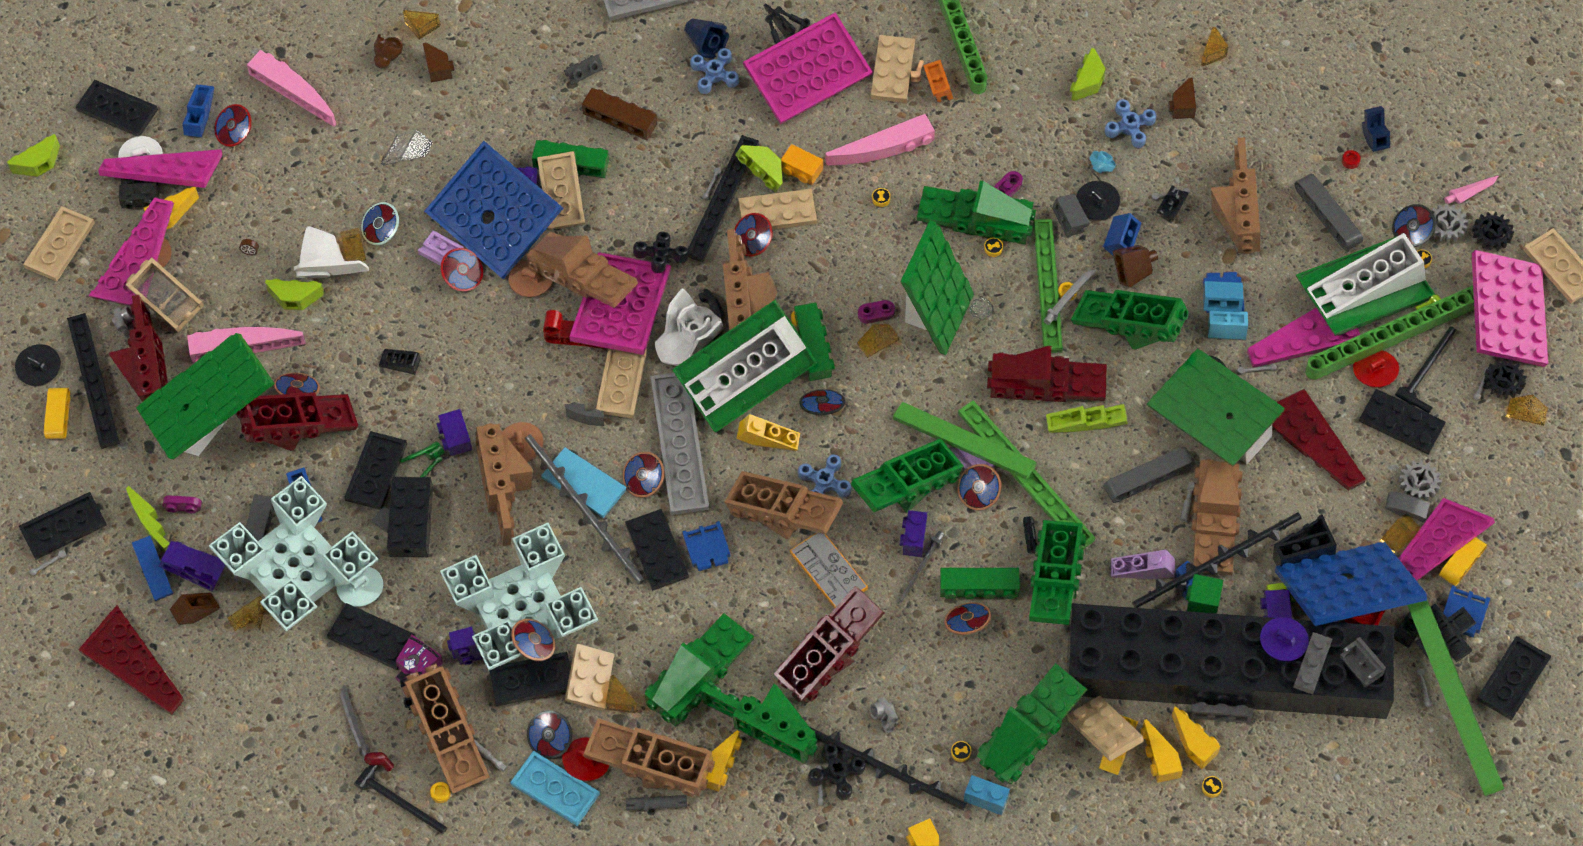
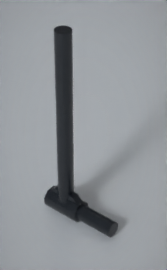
[1395,326,1456,413]
[354,765,447,834]

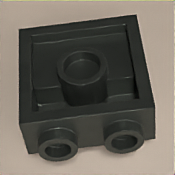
[119,178,159,209]

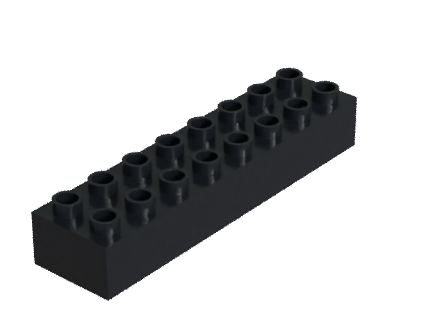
[1067,603,1394,719]

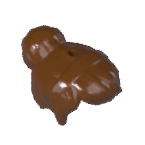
[374,34,403,69]

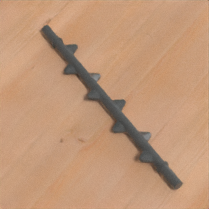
[525,434,645,584]

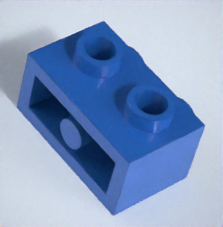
[1103,213,1142,256]

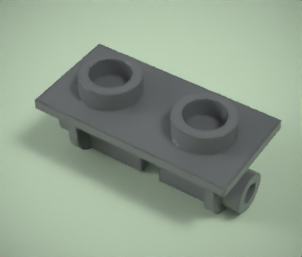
[564,54,603,85]

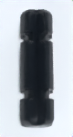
[1023,516,1037,554]

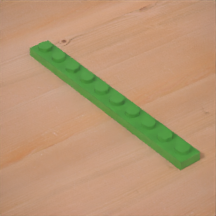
[958,400,1095,549]

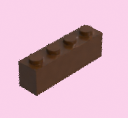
[582,88,657,141]

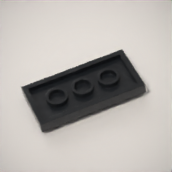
[76,79,158,137]
[1359,388,1446,455]
[344,431,407,510]
[19,492,107,560]
[625,509,689,591]
[327,603,416,670]
[1476,636,1551,721]
[490,652,571,707]

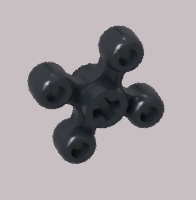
[633,232,689,273]
[808,743,866,800]

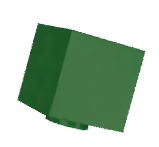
[1186,574,1224,614]

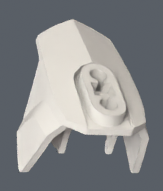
[294,226,369,279]
[655,288,724,366]

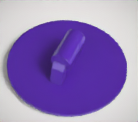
[1260,617,1309,661]

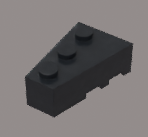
[1273,514,1337,567]

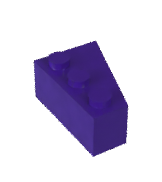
[159,541,225,592]

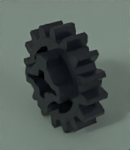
[1472,212,1514,251]
[1483,359,1527,399]

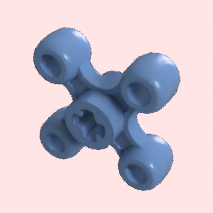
[690,48,739,94]
[1105,99,1156,148]
[798,455,852,497]

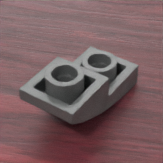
[565,402,605,426]
[1385,491,1430,522]

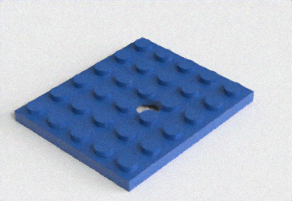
[424,141,564,279]
[1275,542,1427,626]

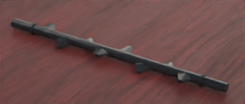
[1132,512,1302,608]
[809,726,967,811]

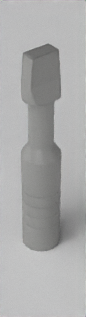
[1180,482,1195,522]
[474,740,507,772]

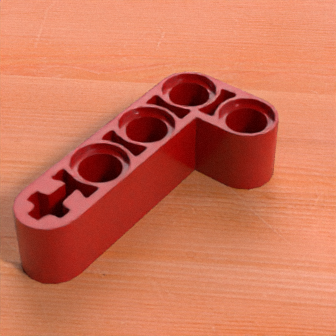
[543,310,609,349]

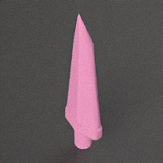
[1444,176,1498,204]

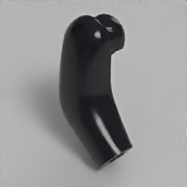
[698,289,725,318]

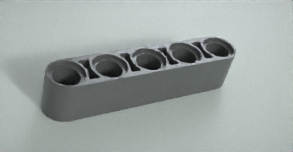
[1294,173,1363,251]
[1103,447,1196,503]
[234,494,274,584]

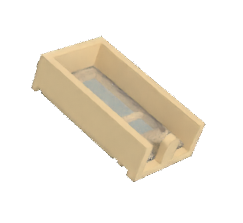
[126,258,204,333]

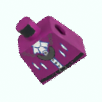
[395,635,443,683]

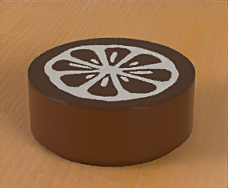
[239,239,259,255]

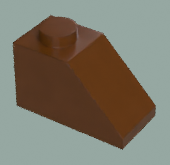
[423,43,455,83]
[1168,77,1196,119]
[169,592,220,625]

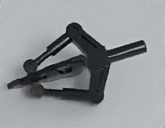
[763,3,810,44]

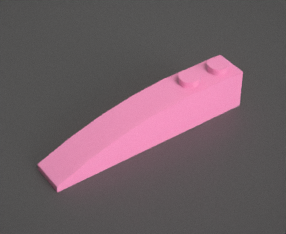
[247,50,336,127]
[825,114,935,165]
[187,327,306,364]

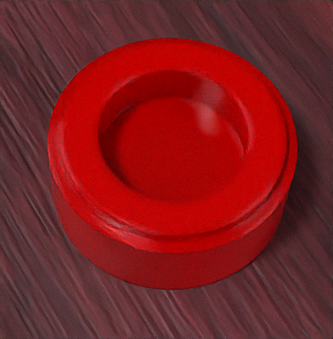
[1341,150,1361,169]

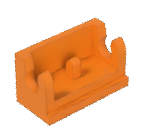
[923,60,954,102]

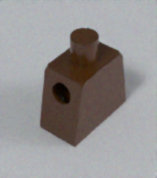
[1112,245,1158,287]

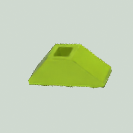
[1070,48,1106,101]
[7,134,60,177]
[736,145,783,193]
[265,279,324,310]

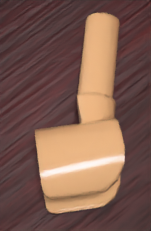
[911,60,924,82]

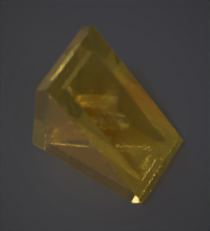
[403,10,441,39]
[1201,27,1229,66]
[340,228,366,262]
[857,324,899,358]
[1506,394,1548,426]
[1380,516,1421,554]
[606,674,638,714]

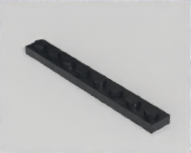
[688,135,759,262]
[67,313,120,449]

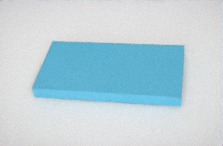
[541,447,627,518]
[510,751,600,826]

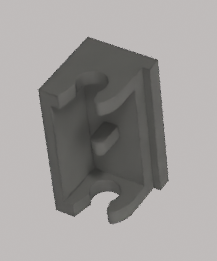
[1052,194,1090,238]
[1340,637,1386,687]

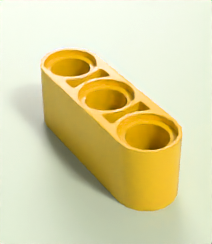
[44,388,70,439]
[1439,537,1487,586]

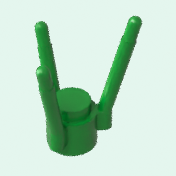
[401,441,444,477]

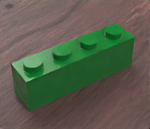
[532,140,609,178]
[794,302,835,381]
[940,568,1020,599]

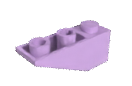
[1111,550,1175,580]

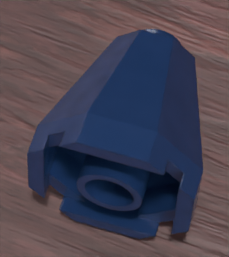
[684,18,729,59]

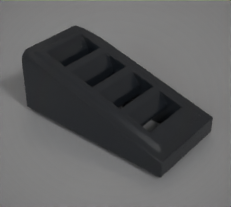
[379,349,421,375]
[1394,612,1419,648]

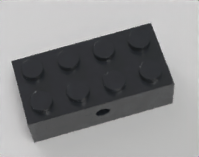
[387,477,433,558]

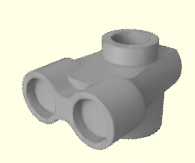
[112,307,135,338]
[870,697,899,733]

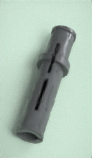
[626,795,687,811]

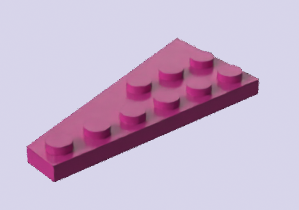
[98,149,223,188]
[88,198,174,306]
[1247,308,1360,368]
[1398,498,1495,581]

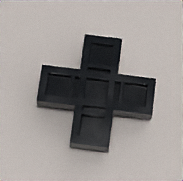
[1415,603,1476,663]

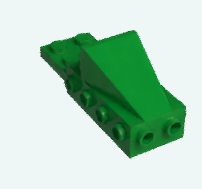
[917,180,1036,245]
[1071,290,1189,350]
[851,438,964,513]
[1029,520,1086,625]
[645,613,754,727]
[977,663,1088,784]
[701,684,818,764]

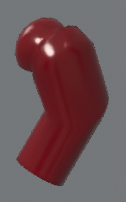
[364,752,394,772]

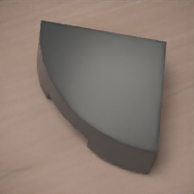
[372,506,389,533]

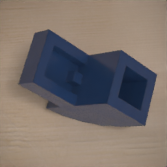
[1362,106,1390,152]

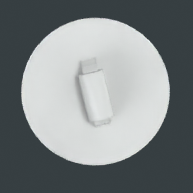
[118,136,163,158]

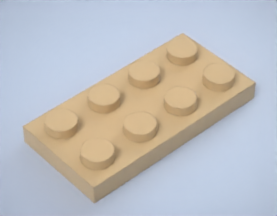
[871,35,915,103]
[537,151,585,230]
[738,189,817,230]
[23,206,95,281]
[1523,228,1583,304]
[596,348,647,419]
[1066,696,1144,761]

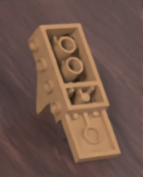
[1211,137,1260,254]
[723,229,777,330]
[527,231,638,308]
[476,423,532,546]
[1191,459,1242,576]
[724,471,843,540]
[402,664,490,794]
[584,718,715,797]

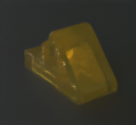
[227,596,265,631]

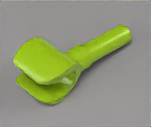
[1415,295,1441,310]

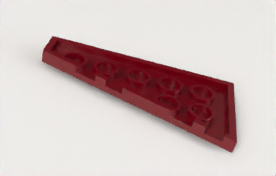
[1272,389,1366,491]
[78,605,184,715]

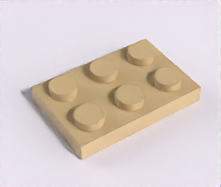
[565,644,614,711]

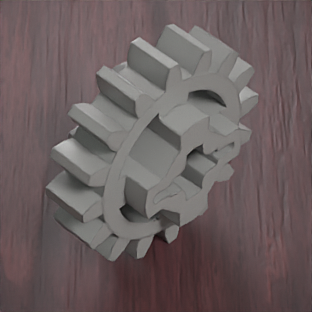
[1432,203,1468,243]
[1398,460,1442,501]

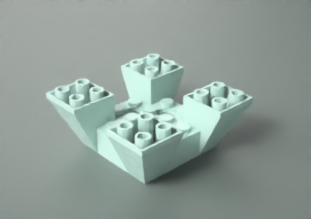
[209,476,378,631]
[440,523,598,671]

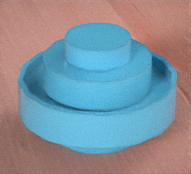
[1089,151,1116,173]

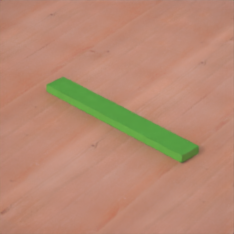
[1033,219,1063,353]
[893,402,1036,480]

